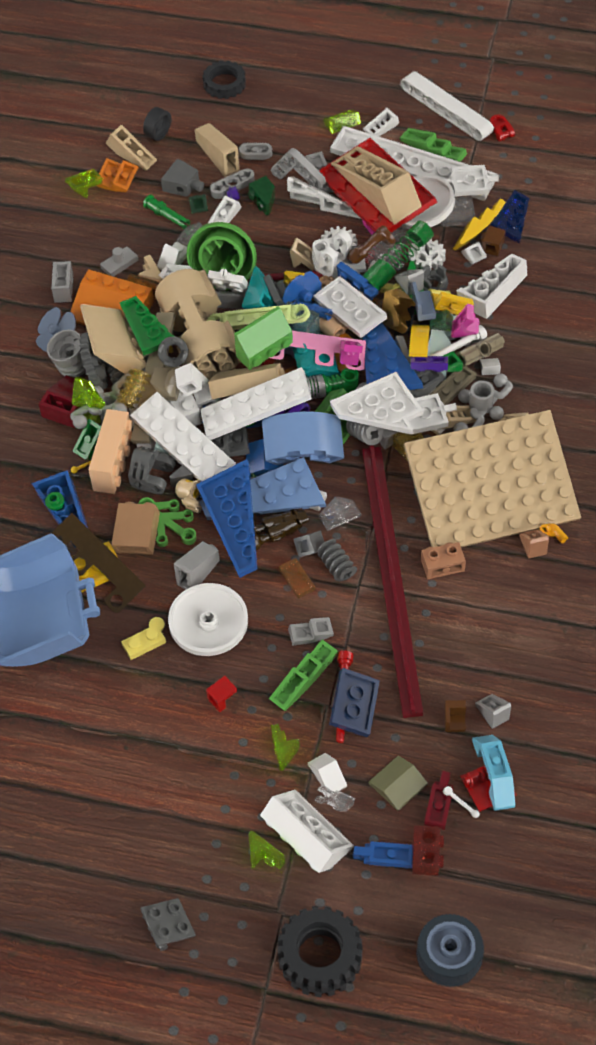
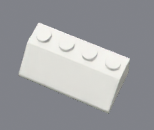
[260,790,354,873]

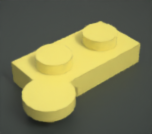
[121,617,166,660]

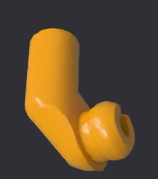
[540,524,568,543]

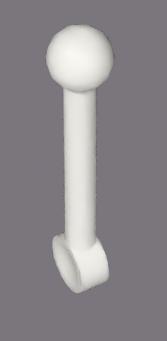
[443,786,480,818]

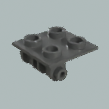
[140,898,196,951]

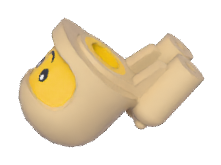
[175,478,202,513]

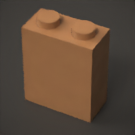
[111,502,160,555]

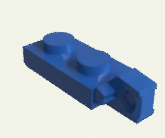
[336,262,378,301]
[353,841,413,868]

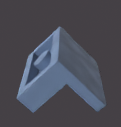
[412,282,436,321]

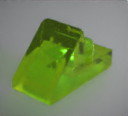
[65,168,103,198]
[72,377,106,409]
[271,724,300,771]
[249,830,285,869]

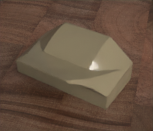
[150,366,180,401]

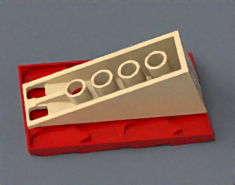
[318,137,437,233]

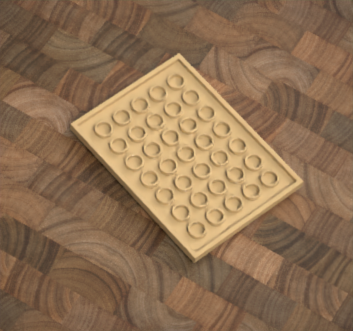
[404,410,581,547]

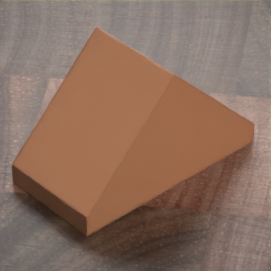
[519,529,549,559]

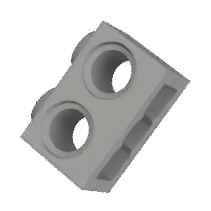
[52,261,73,303]

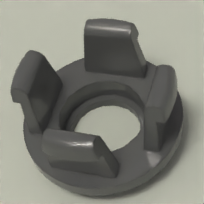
[423,265,448,291]
[158,336,188,367]

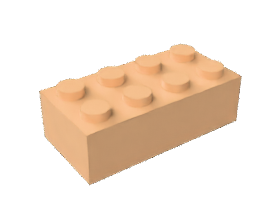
[88,409,133,494]

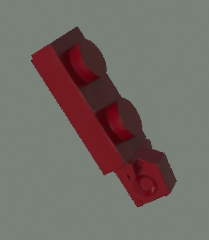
[424,771,453,830]

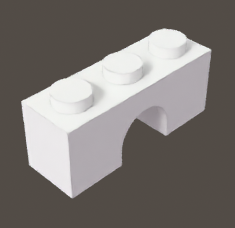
[175,363,221,409]

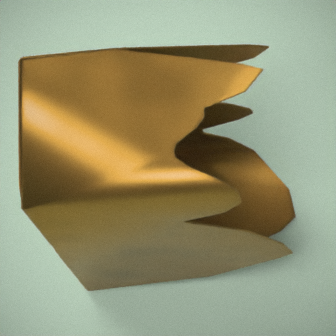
[382,288,416,333]

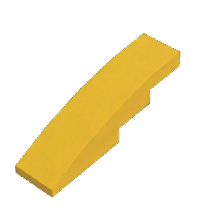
[453,198,506,251]

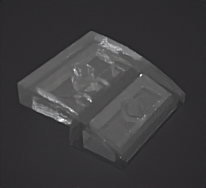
[441,195,475,227]

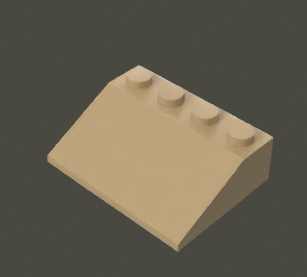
[80,304,146,375]

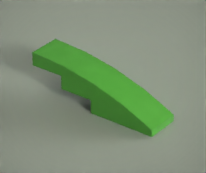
[400,128,467,162]
[269,639,338,711]

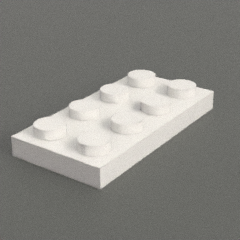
[313,276,387,338]

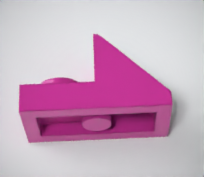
[451,304,479,338]
[340,340,363,365]

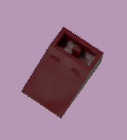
[39,375,93,428]

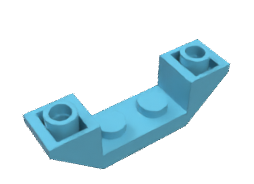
[472,735,515,811]

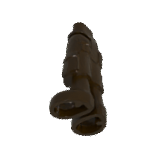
[254,509,309,551]

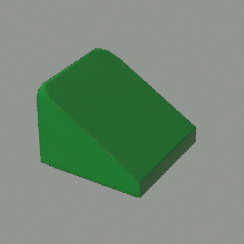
[443,351,463,372]

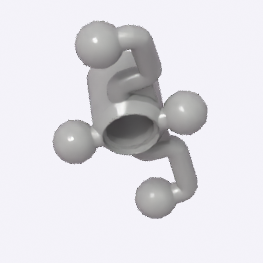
[70,373,143,429]
[454,373,513,432]

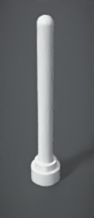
[430,325,487,356]

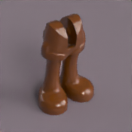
[347,225,396,264]

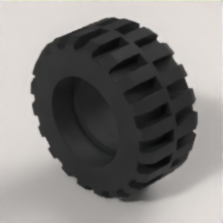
[277,906,362,997]

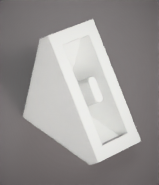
[308,753,347,797]

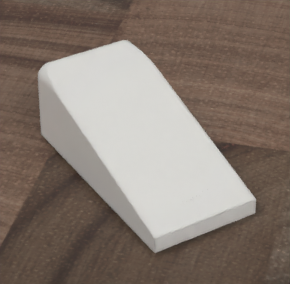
[208,196,241,223]

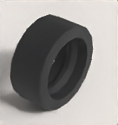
[143,107,171,141]

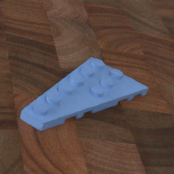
[199,457,326,520]

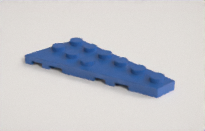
[363,323,423,390]
[196,459,258,578]

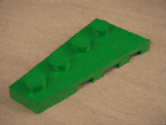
[119,296,174,356]

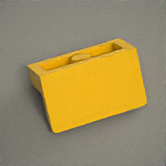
[431,292,474,315]

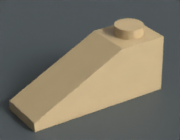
[106,125,157,171]

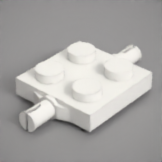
[442,165,499,196]
[208,269,249,293]
[409,393,457,434]

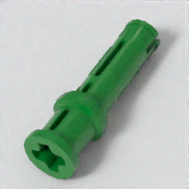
[143,194,191,230]

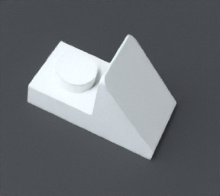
[157,242,187,270]

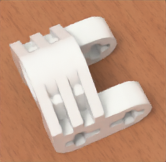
[312,230,352,277]

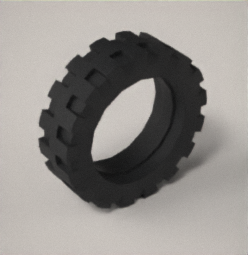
[203,60,246,99]

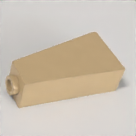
[195,123,239,178]
[208,363,285,399]

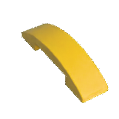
[409,324,430,358]

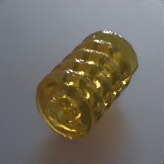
[116,369,152,410]

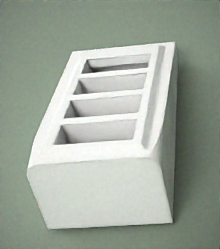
[363,108,399,137]

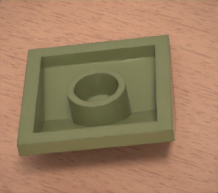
[369,756,428,811]

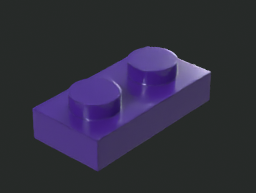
[411,356,448,372]

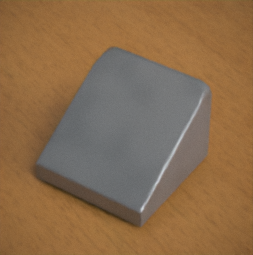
[170,465,194,487]

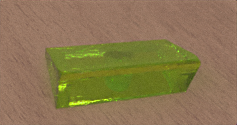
[323,109,361,133]

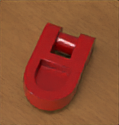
[490,114,515,142]

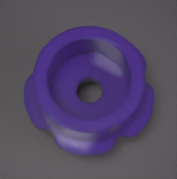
[227,186,240,200]

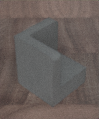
[293,530,324,557]

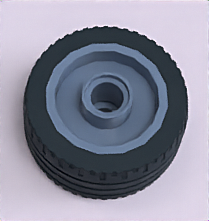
[416,914,484,987]

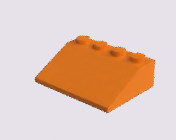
[70,269,154,326]

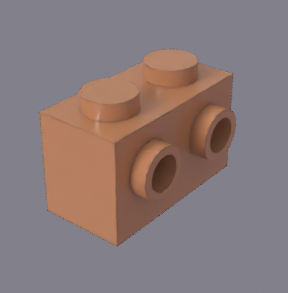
[421,542,466,580]

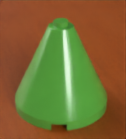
[187,222,257,290]

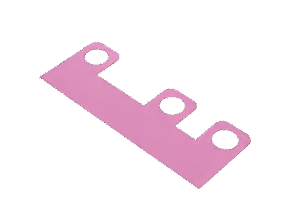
[270,331,366,371]

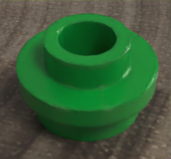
[45,492,64,511]

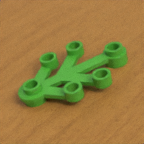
[138,497,197,547]

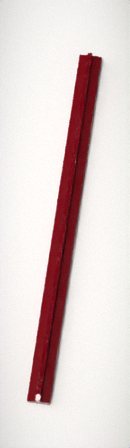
[362,445,423,718]

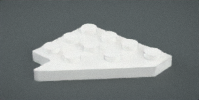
[330,372,423,435]

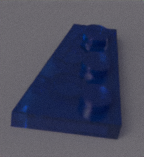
[490,190,530,243]

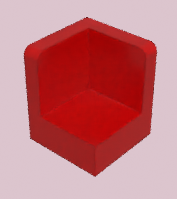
[206,676,237,712]

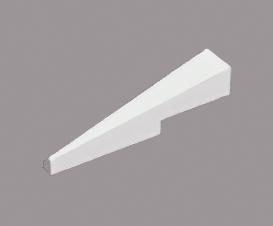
[287,177,361,219]

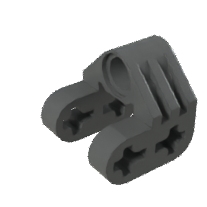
[128,446,177,494]

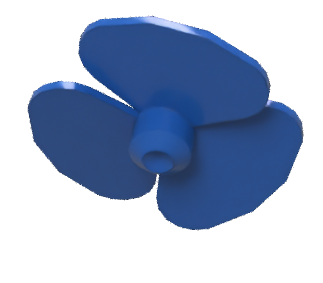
[282,271,322,316]

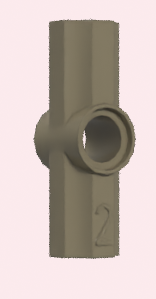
[456,333,505,367]

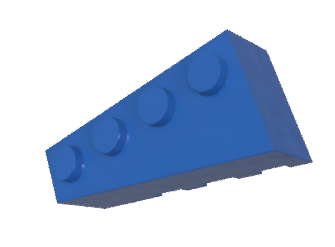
[32,470,88,548]

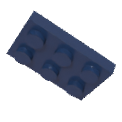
[329,668,380,737]

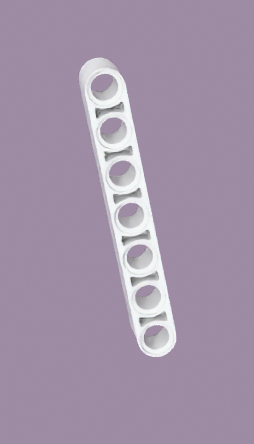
[400,71,494,141]

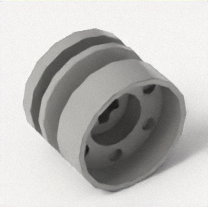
[47,329,86,378]

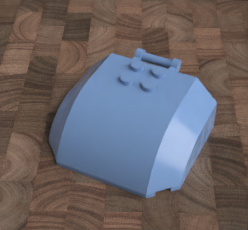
[0,533,100,667]

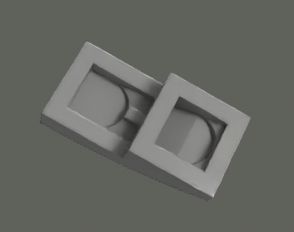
[288,617,334,646]

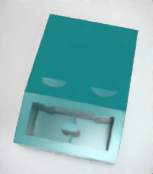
[242,266,277,309]

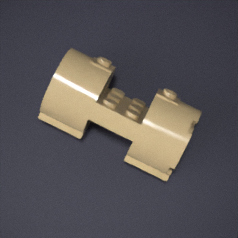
[155,269,241,380]

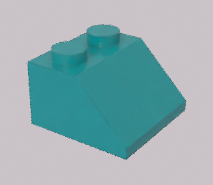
[293,343,339,378]

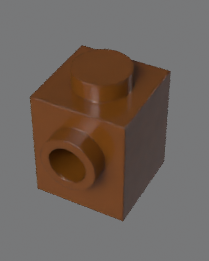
[481,226,506,256]

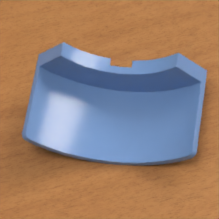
[262,412,344,465]

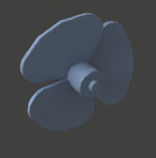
[36,307,76,352]

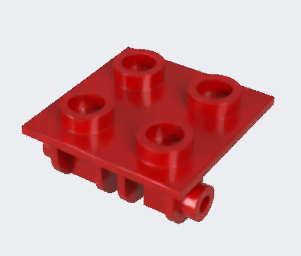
[460,766,517,812]

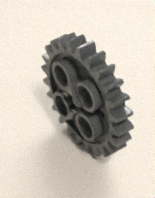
[79,332,109,389]

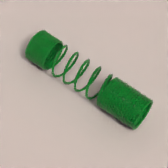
[362,220,434,291]

